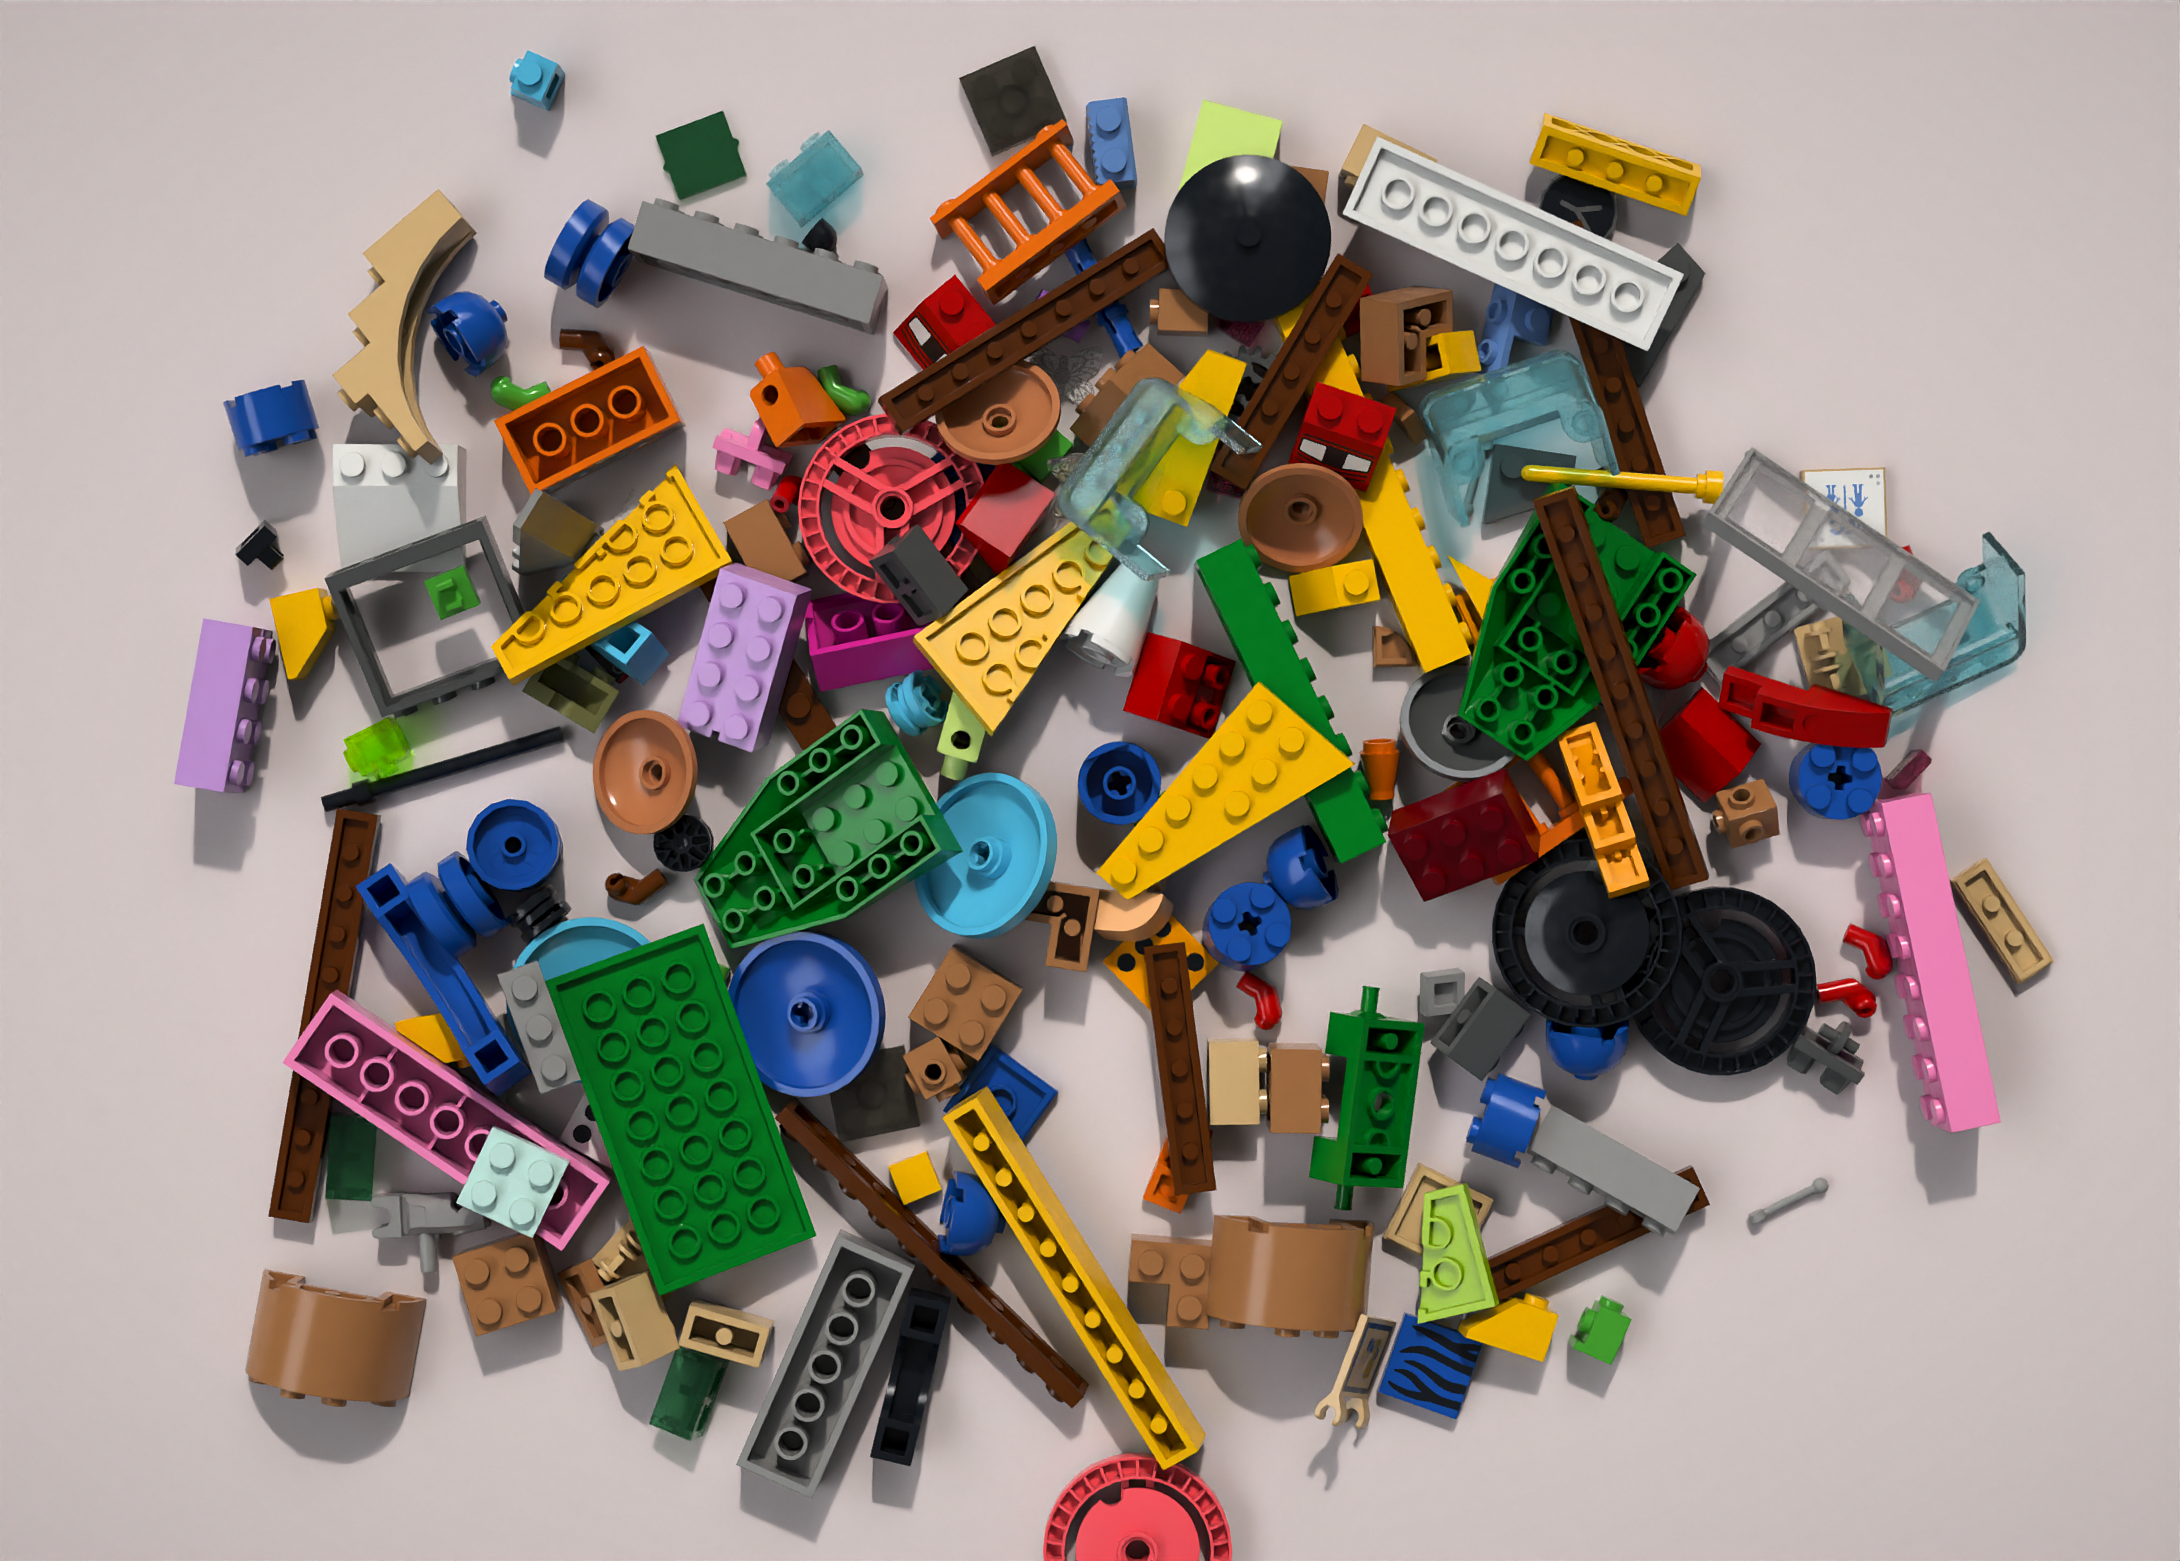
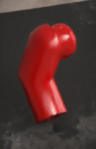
[1842,923,1893,980]
[1236,971,1283,1030]

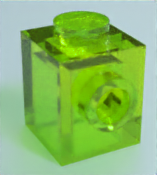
[343,717,414,780]

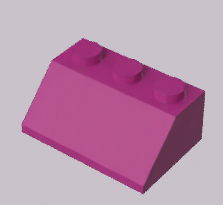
[805,592,934,692]

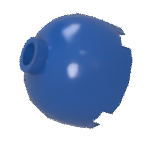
[428,291,508,377]
[1263,825,1339,910]
[1546,1005,1629,1080]
[938,1170,1006,1256]

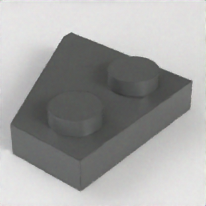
[1481,444,1577,524]

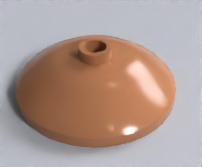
[935,360,1061,465]
[1238,463,1363,573]
[593,710,698,835]

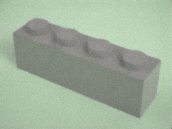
[1527,1105,1700,1237]

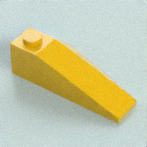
[1114,349,1247,527]

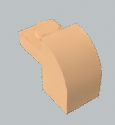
[1094,876,1174,942]

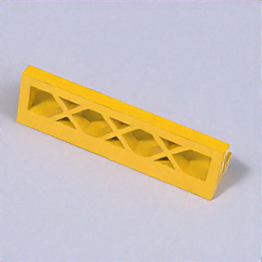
[1529,113,1701,216]

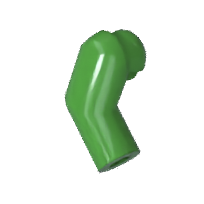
[490,376,551,411]

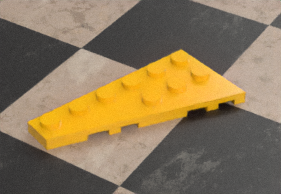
[491,464,733,686]
[913,495,1133,737]
[1096,681,1356,900]

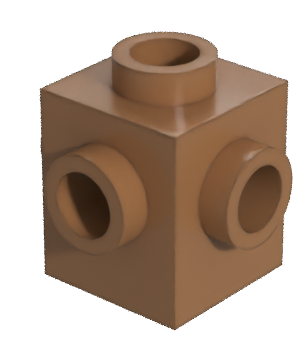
[1712,779,1780,849]
[902,1036,968,1102]

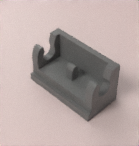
[868,524,969,626]

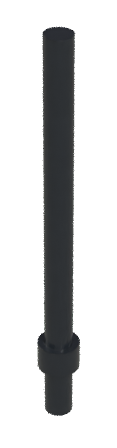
[321,726,564,812]

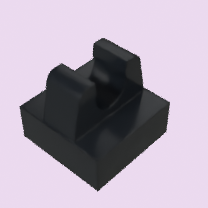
[235,520,284,570]

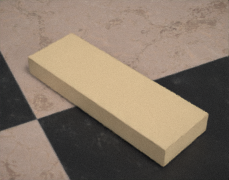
[1950,858,2055,984]

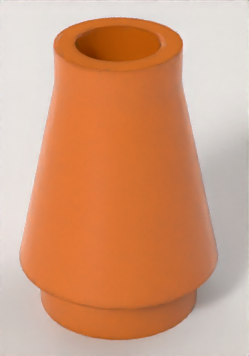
[1359,738,1401,800]

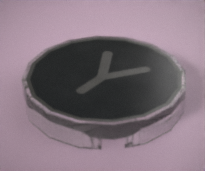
[1536,174,1619,239]

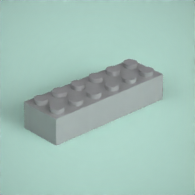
[628,198,888,335]
[736,1229,916,1498]

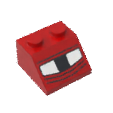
[893,275,996,370]
[1288,381,1397,492]

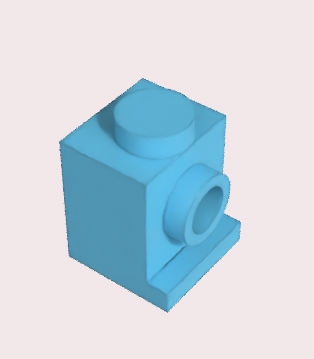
[509,50,565,111]

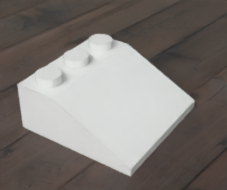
[332,444,467,572]

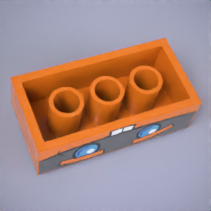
[494,346,686,495]

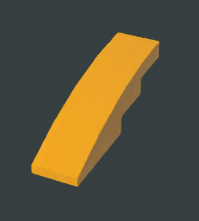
[1556,722,1650,899]

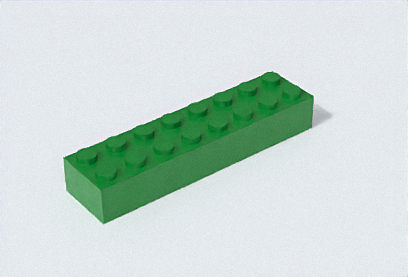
[1194,538,1389,864]

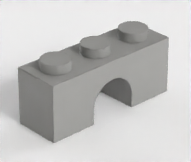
[497,960,581,1094]

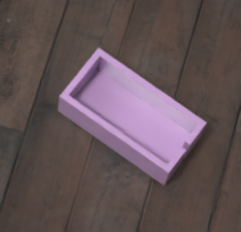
[677,563,813,753]
[174,618,276,793]

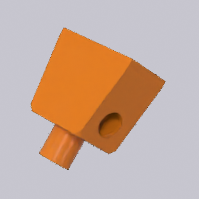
[750,352,846,448]

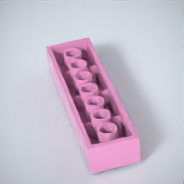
[1860,793,2001,1133]
[282,990,612,1251]

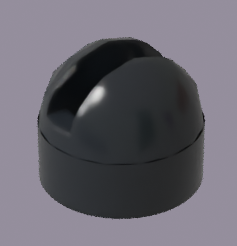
[802,218,837,253]

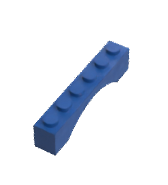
[356,863,532,1096]

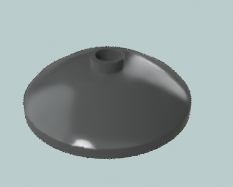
[1399,665,1516,781]

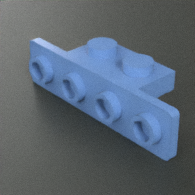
[1476,283,1554,375]

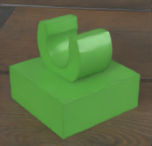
[424,564,481,620]

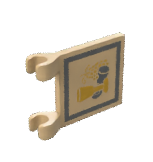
[1315,1314,1397,1429]

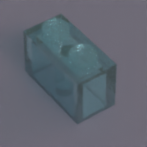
[766,130,864,228]

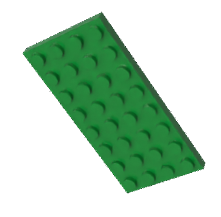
[545,923,817,1296]

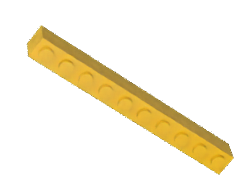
[1274,278,1474,674]
[942,1086,1206,1471]

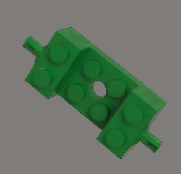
[1309,986,1425,1211]

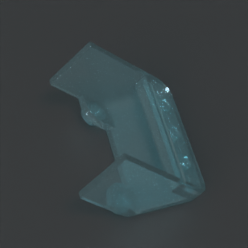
[1419,349,1620,527]
[1057,377,1263,582]
[1841,532,2026,717]

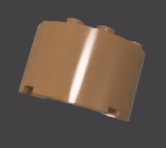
[1206,1214,1374,1339]
[245,1269,427,1407]

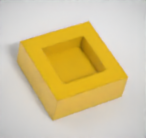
[888,1150,942,1205]

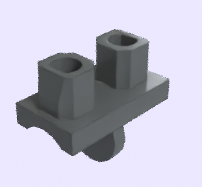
[1787,1021,1865,1095]

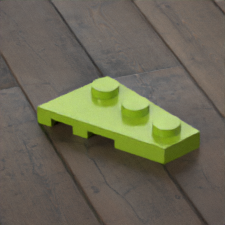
[1417,1183,1499,1324]

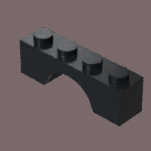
[870,1287,952,1466]

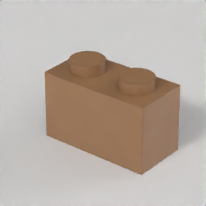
[723,499,811,583]

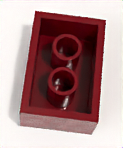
[1388,768,1541,902]

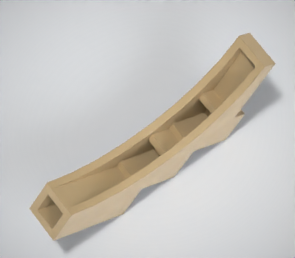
[332,189,477,465]

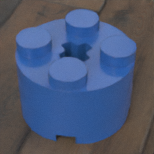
[223,380,319,457]
[1078,741,1161,825]
[1789,743,1882,820]
[1202,882,1291,972]
[1466,1073,1546,1168]

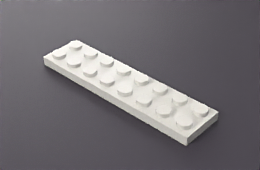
[1342,136,1684,351]

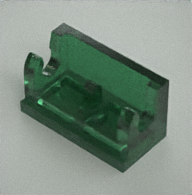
[325,1112,377,1201]
[649,1346,730,1441]

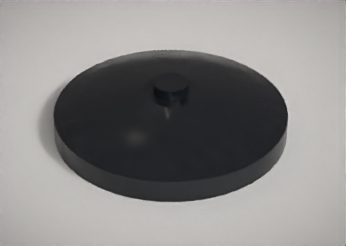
[1164,155,1331,324]

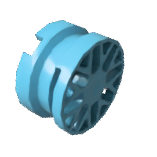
[885,671,948,736]

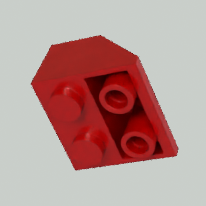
[1123,632,1236,739]

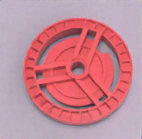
[798,414,984,604]
[1043,1453,1232,1561]

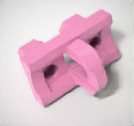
[712,416,794,490]

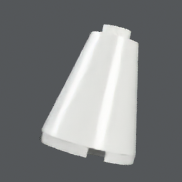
[1059,557,1160,677]

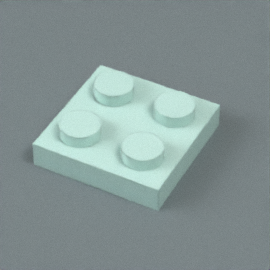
[456,1125,570,1238]

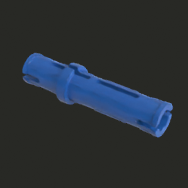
[1064,237,1144,358]

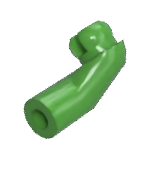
[817,365,871,416]

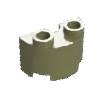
[522,653,620,733]

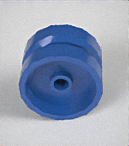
[544,199,635,308]
[466,799,563,892]
[406,851,508,959]

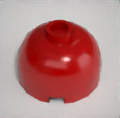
[1637,606,1710,691]

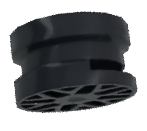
[653,814,714,872]
[506,883,572,945]

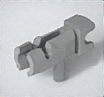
[370,1192,491,1273]

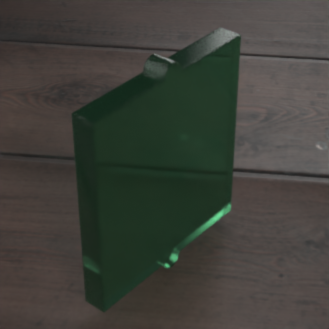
[656,111,747,200]

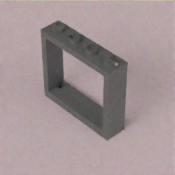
[324,515,525,719]

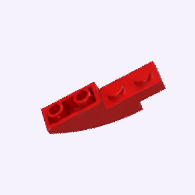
[1718,666,1893,748]

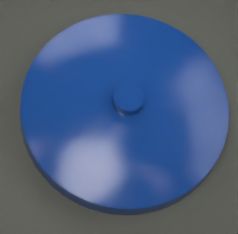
[728,930,886,1097]

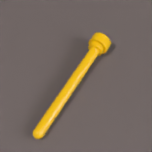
[1521,465,1724,504]

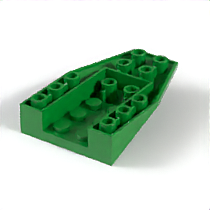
[1457,482,1697,761]
[693,709,963,949]

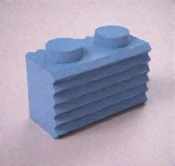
[1086,97,1137,190]

